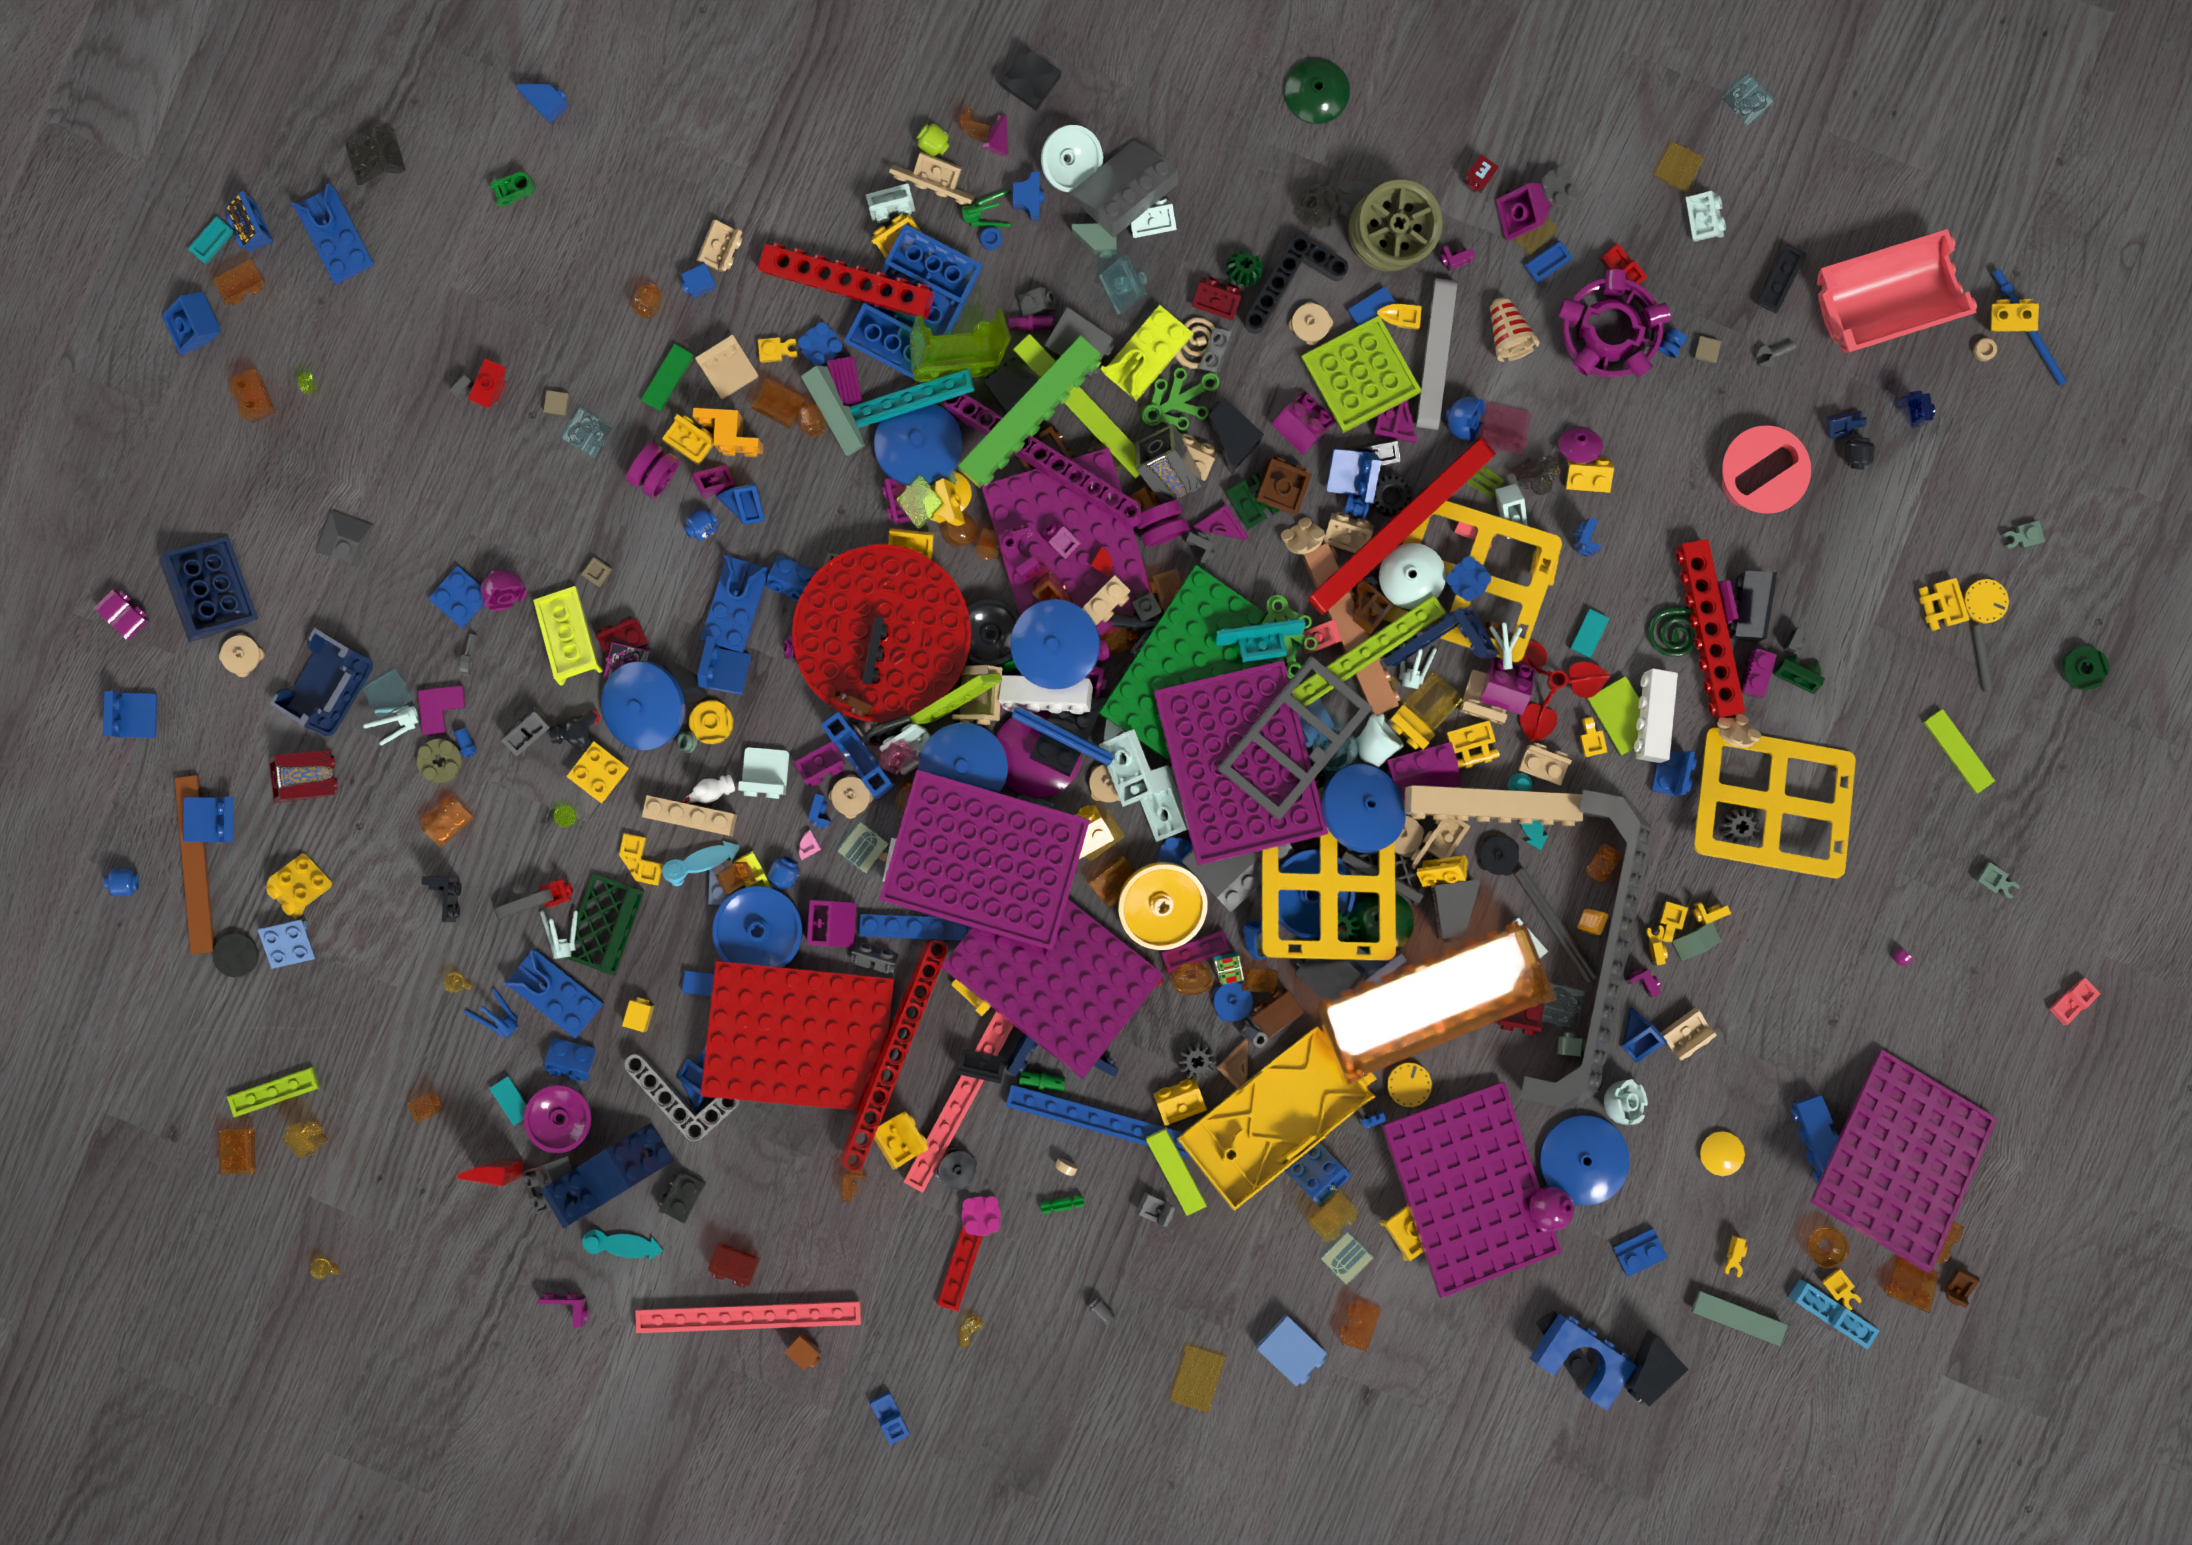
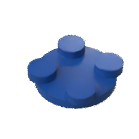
[798,322,843,366]
[1446,556,1492,601]
[1157,837,1193,870]
[1213,982,1253,1021]

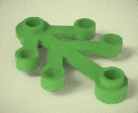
[1142,368,1219,431]
[1261,595,1317,680]

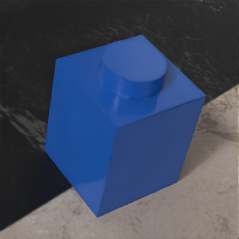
[681,263,717,299]

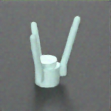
[1399,641,1437,689]
[363,705,419,745]
[540,910,578,959]

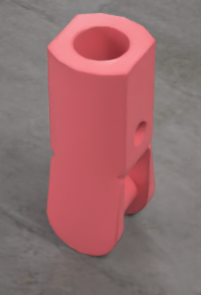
[1454,522,1496,548]

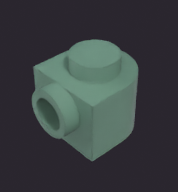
[1557,1032,1586,1057]

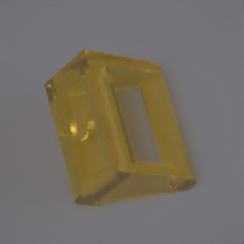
[1404,673,1462,731]

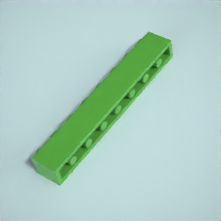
[958,336,1101,488]

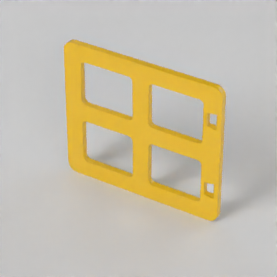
[1383,501,1562,662]
[1694,728,1856,879]
[1262,828,1396,961]

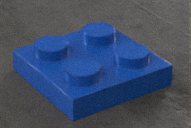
[428,566,484,628]

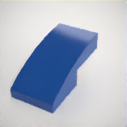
[870,1391,910,1445]

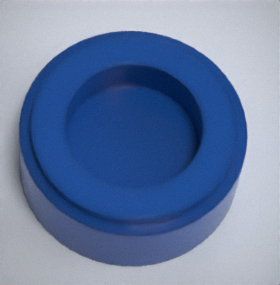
[980,227,1002,251]

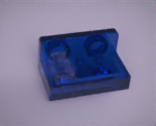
[1896,391,1935,428]

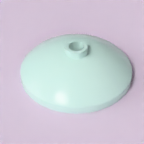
[1041,125,1103,192]
[1379,543,1446,610]

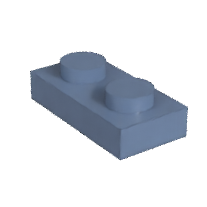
[708,860,733,905]

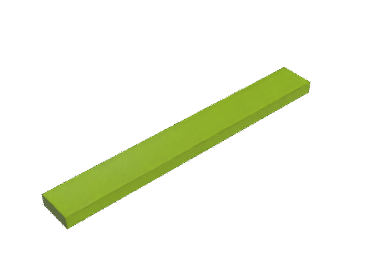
[1013,334,1140,478]
[1292,595,1446,707]

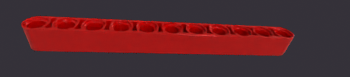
[1307,437,1496,615]
[840,939,947,1171]

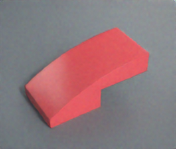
[2049,977,2100,1025]

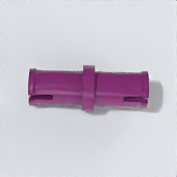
[1009,314,1054,332]

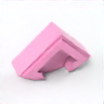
[799,830,822,860]

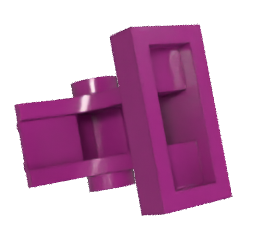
[999,525,1043,584]

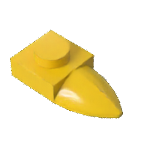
[1377,304,1422,330]

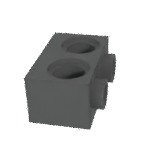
[501,706,550,757]

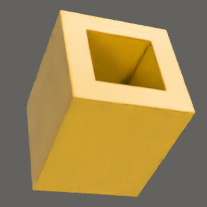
[622,997,654,1032]

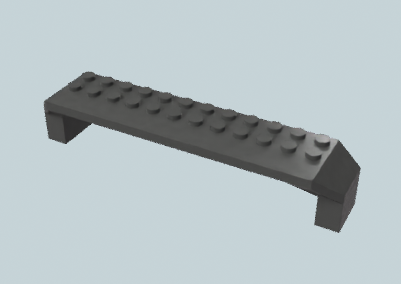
[1521,790,1654,1108]

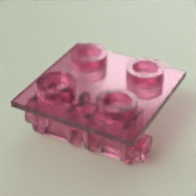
[1481,403,1531,456]

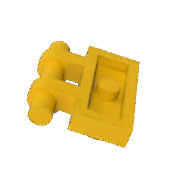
[1919,578,1969,631]
[1446,720,1500,769]

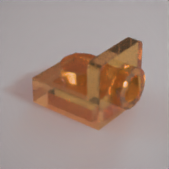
[842,1169,867,1202]

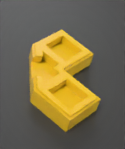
[619,833,663,886]

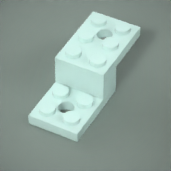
[1099,729,1188,842]

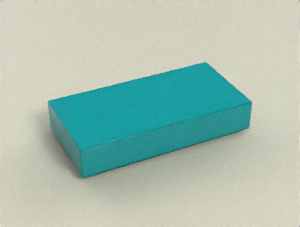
[188,216,235,265]
[1570,609,1610,659]
[489,1076,527,1126]

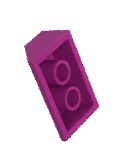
[1385,742,1461,802]

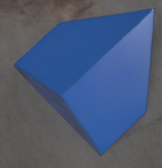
[716,483,765,525]
[1621,1007,1667,1063]
[677,1058,705,1114]

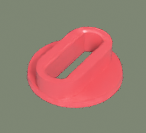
[1722,426,1811,513]

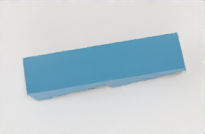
[1788,1279,1880,1349]

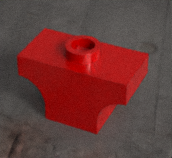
[468,359,507,409]

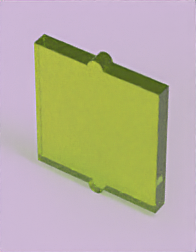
[896,475,944,529]

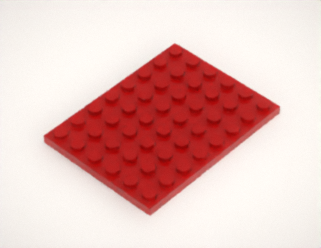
[700,961,894,1112]

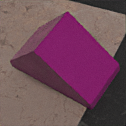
[692,465,736,499]

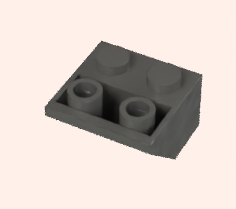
[523,1156,573,1214]

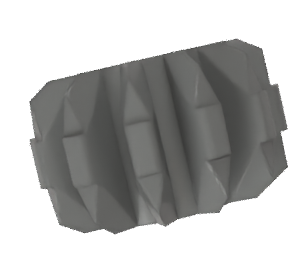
[1721,809,1760,846]
[1178,1042,1216,1081]

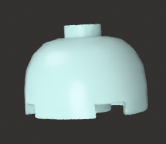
[1604,1079,1648,1125]

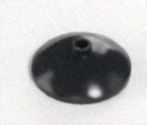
[967,599,1019,666]

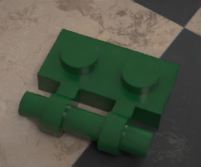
[1225,473,1280,530]

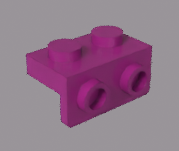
[882,478,921,525]
[794,741,846,787]

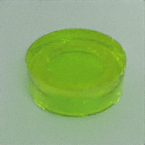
[298,371,315,395]
[554,805,577,827]

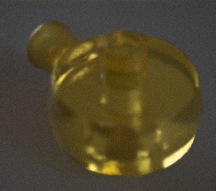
[443,972,472,993]
[310,1258,339,1279]

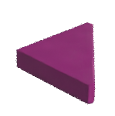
[982,115,1008,156]
[1192,504,1249,540]

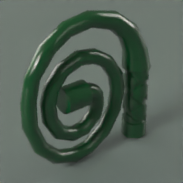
[1648,606,1697,657]

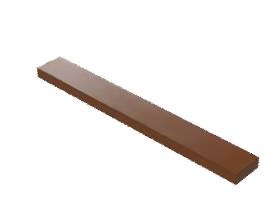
[175,775,215,955]

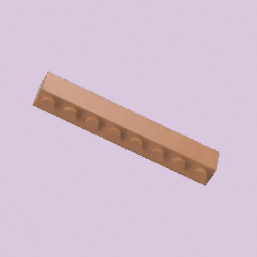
[1302,543,1400,715]

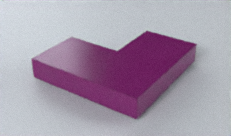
[418,685,466,735]

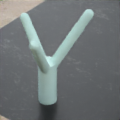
[1489,622,1522,669]

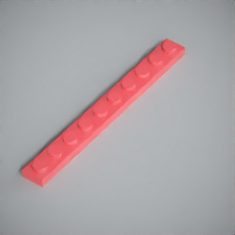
[904,1011,1014,1193]
[636,1301,861,1333]

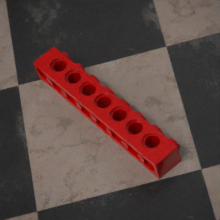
[758,243,935,320]
[1676,539,1746,719]

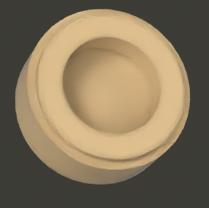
[1973,338,1997,361]
[1055,1158,1078,1176]

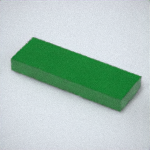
[641,344,694,412]

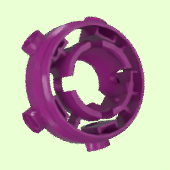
[1558,269,1671,378]

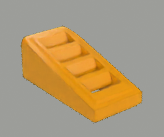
[1577,909,1609,935]

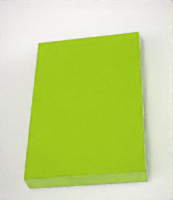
[1587,676,1640,756]

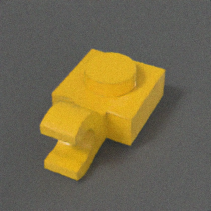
[1580,717,1608,757]
[1659,902,1688,943]
[1646,925,1668,965]
[1724,1235,1747,1278]

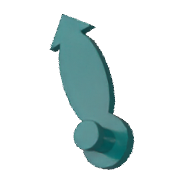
[1508,773,1549,851]
[582,1229,663,1261]

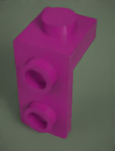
[537,1293,590,1327]

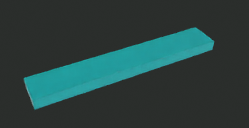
[849,369,975,428]

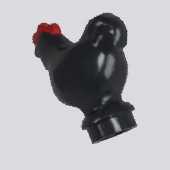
[550,709,600,753]

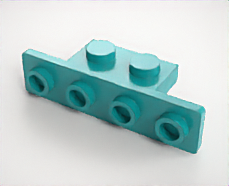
[1215,619,1305,662]

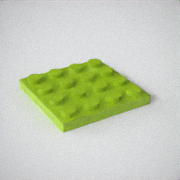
[1301,316,1421,433]

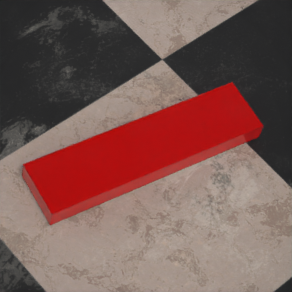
[937,1225,983,1312]

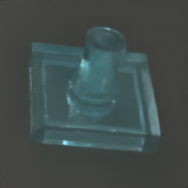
[1099,255,1147,315]

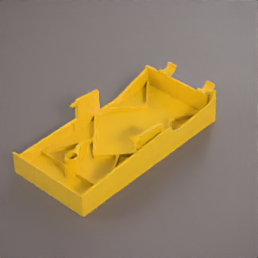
[1176,1026,1377,1210]

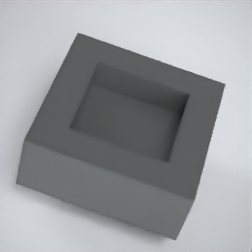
[449,375,474,400]
[1783,627,1806,653]

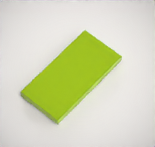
[910,673,1003,724]

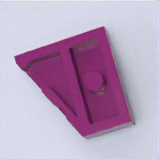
[1375,400,1417,444]

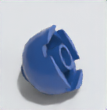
[1445,396,1485,442]

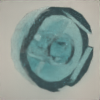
[1313,727,1358,773]

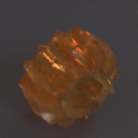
[1586,844,1621,882]

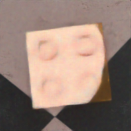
[1884,1255,1939,1313]

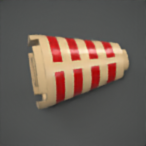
[1490,297,1540,362]

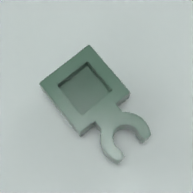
[2002,521,2045,549]
[1976,862,2020,899]

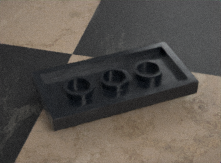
[1029,693,1106,777]

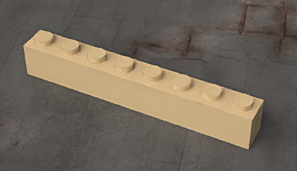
[1405,786,1583,826]

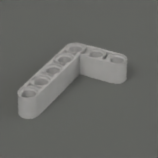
[625,1053,740,1141]

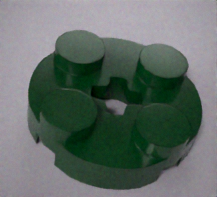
[2062,646,2109,691]

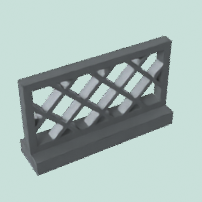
[1340,846,1437,906]

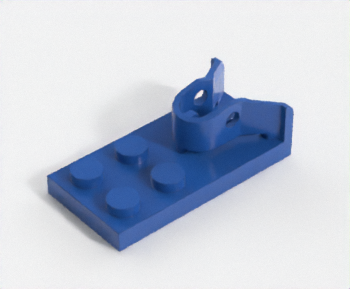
[290,183,375,285]
[700,554,770,653]
[503,949,604,1039]

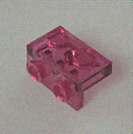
[878,742,920,774]

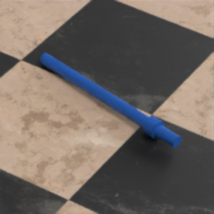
[1992,268,2067,386]

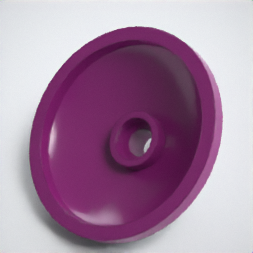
[524,1085,592,1153]

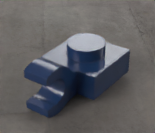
[1827,411,1867,439]

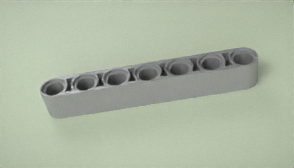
[1415,278,1457,430]

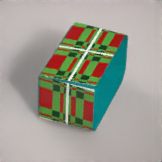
[1212,952,1244,985]

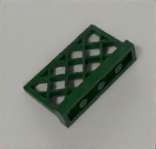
[564,873,645,975]

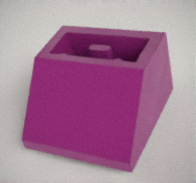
[1271,391,1336,454]
[1480,657,1536,715]
[807,900,857,947]

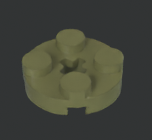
[417,739,463,783]

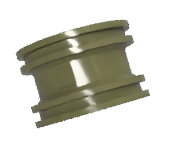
[1348,180,1443,272]

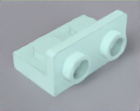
[1686,191,1726,242]
[1131,198,1177,238]

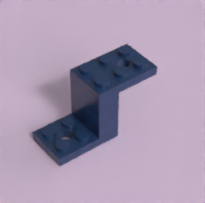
[540,1123,674,1229]

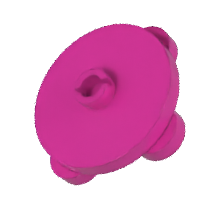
[961,1196,1001,1236]

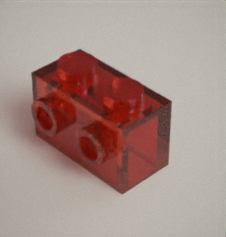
[707,1243,761,1288]

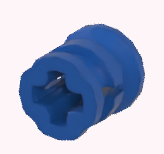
[1344,494,1370,520]

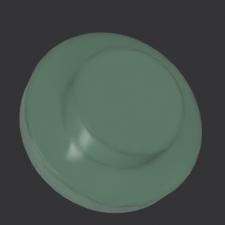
[677,731,697,753]

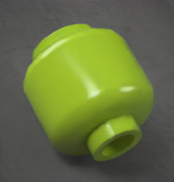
[916,123,950,156]

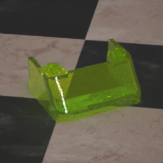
[910,308,1011,382]

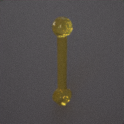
[1383,676,1399,721]

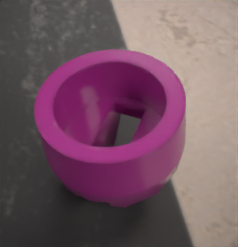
[1894,947,1914,966]

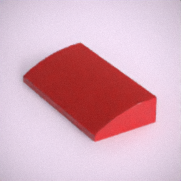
[457,1159,524,1186]

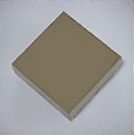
[1693,336,1722,364]
[543,390,570,416]
[581,557,613,588]

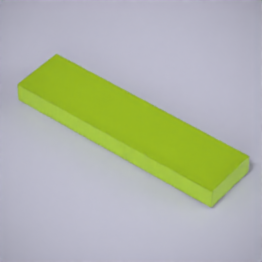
[1923,709,1995,794]
[227,1067,320,1117]
[1146,1128,1207,1216]

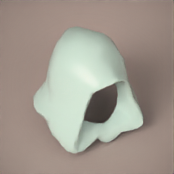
[1356,713,1403,768]

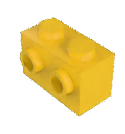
[1990,299,2039,332]

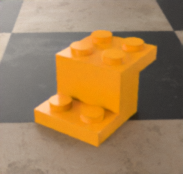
[693,408,764,457]

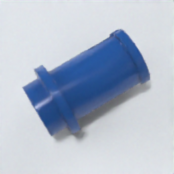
[454,728,477,758]

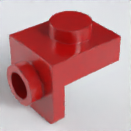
[538,879,574,908]

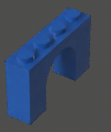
[821,712,896,799]
[1530,1313,1637,1411]

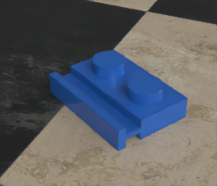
[1612,1228,1668,1277]

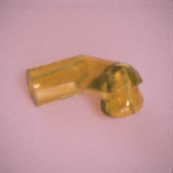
[959,1317,983,1347]

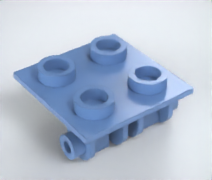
[258,919,315,969]

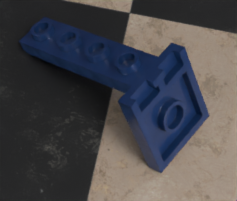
[1383,607,1500,666]
[1005,1033,1119,1076]

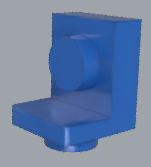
[808,794,832,829]

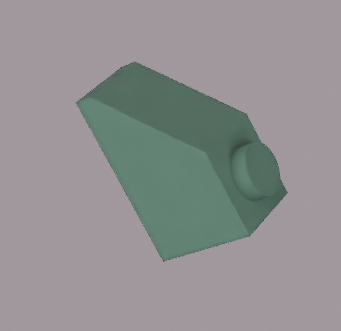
[1072,224,1117,258]

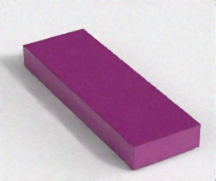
[1161,930,1231,973]

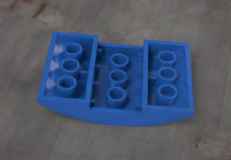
[844,224,983,383]

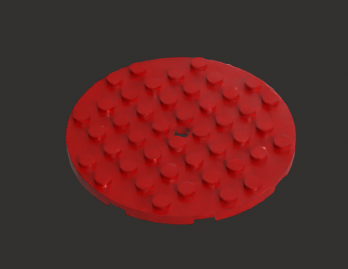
[792,544,971,723]

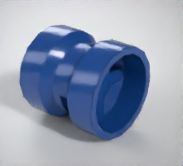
[1658,328,1688,358]

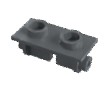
[1198,327,1233,375]
[850,943,899,974]

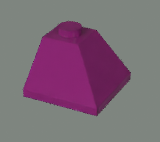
[1496,183,1551,241]

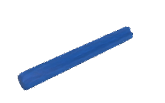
[1012,706,1114,766]

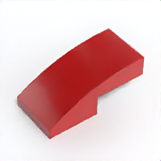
[1599,243,1647,284]

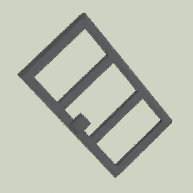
[1217,656,1373,821]

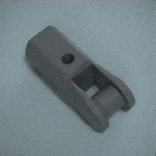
[1238,1020,1268,1048]

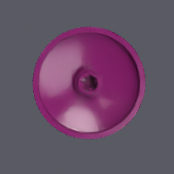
[996,710,1082,798]

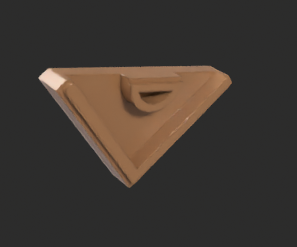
[1216,1038,1248,1089]

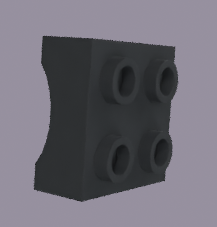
[1000,46,1061,111]

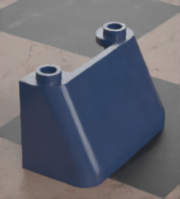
[269,628,373,736]

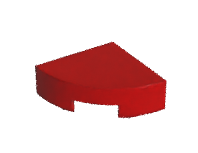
[1090,547,1113,577]

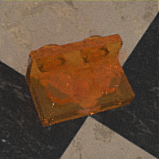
[1339,1299,1381,1352]

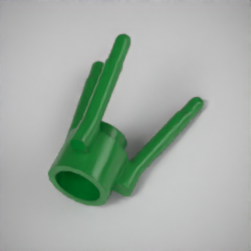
[962,189,1011,227]

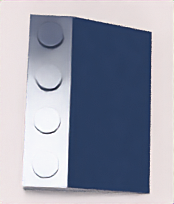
[159,536,258,642]

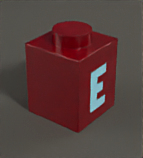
[1463,154,1499,193]

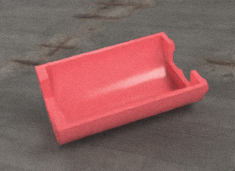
[1817,229,1977,353]

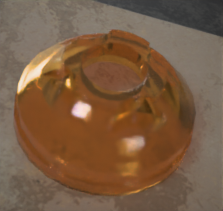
[1172,962,1213,996]
[1807,1227,1849,1268]

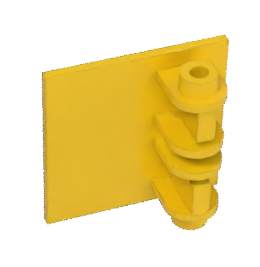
[566,742,629,804]

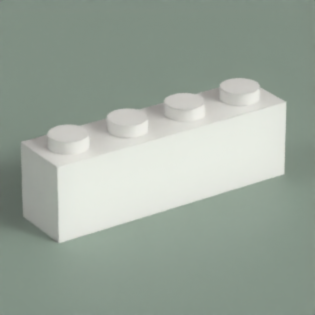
[1634,669,1678,763]
[999,675,1093,714]

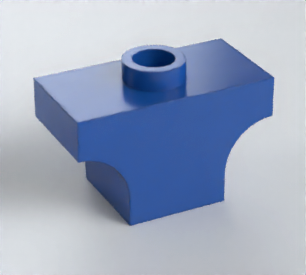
[1013,172,1044,221]

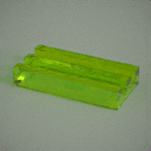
[1466,466,1504,499]

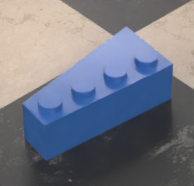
[1791,1094,1839,1185]

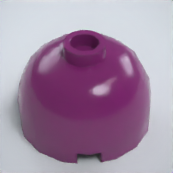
[480,569,527,611]
[1529,1187,1574,1232]

